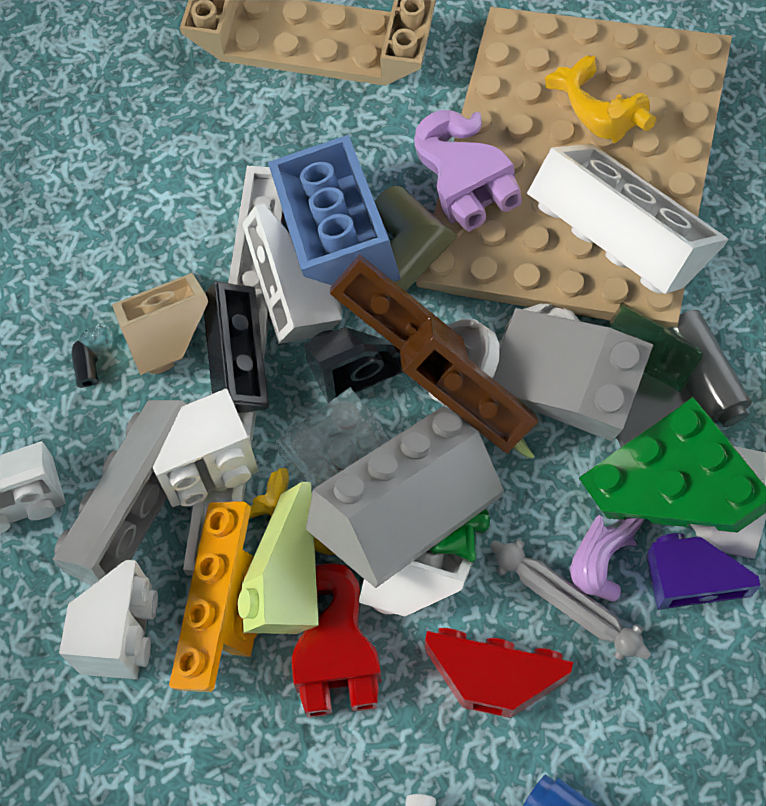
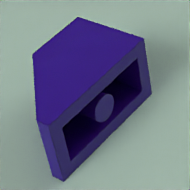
[646,533,761,610]

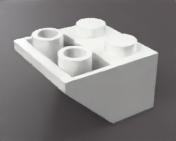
[153,388,259,508]
[0,441,66,534]
[59,560,158,680]

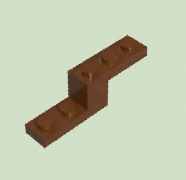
[330,254,539,454]

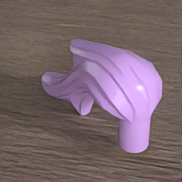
[570,515,645,602]

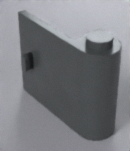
[616,310,752,447]

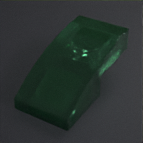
[607,302,704,392]

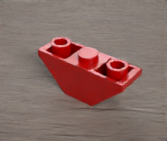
[425,628,573,718]

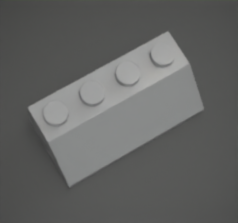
[53,400,187,586]
[306,406,504,588]

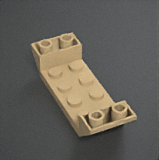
[180,0,436,86]

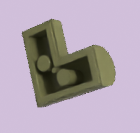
[375,186,458,291]

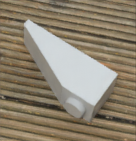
[242,204,342,344]

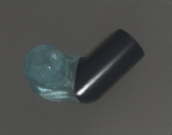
[71,323,113,388]

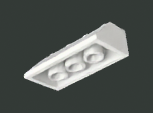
[527,144,728,294]

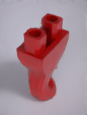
[292,564,382,718]

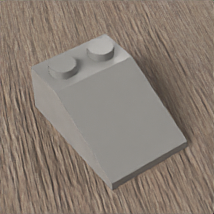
[492,308,653,441]

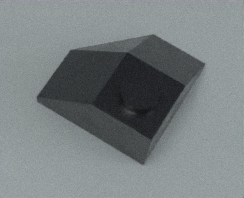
[304,327,403,405]

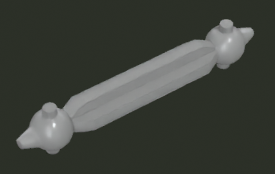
[490,539,651,661]

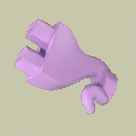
[414,110,522,232]

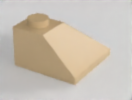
[112,273,208,375]

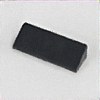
[204,281,269,413]

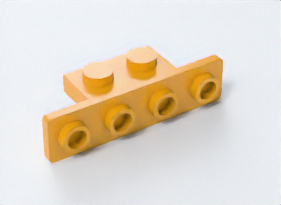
[169,501,257,692]

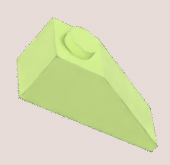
[238,482,319,634]

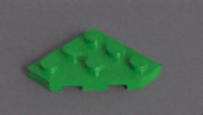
[579,397,766,533]

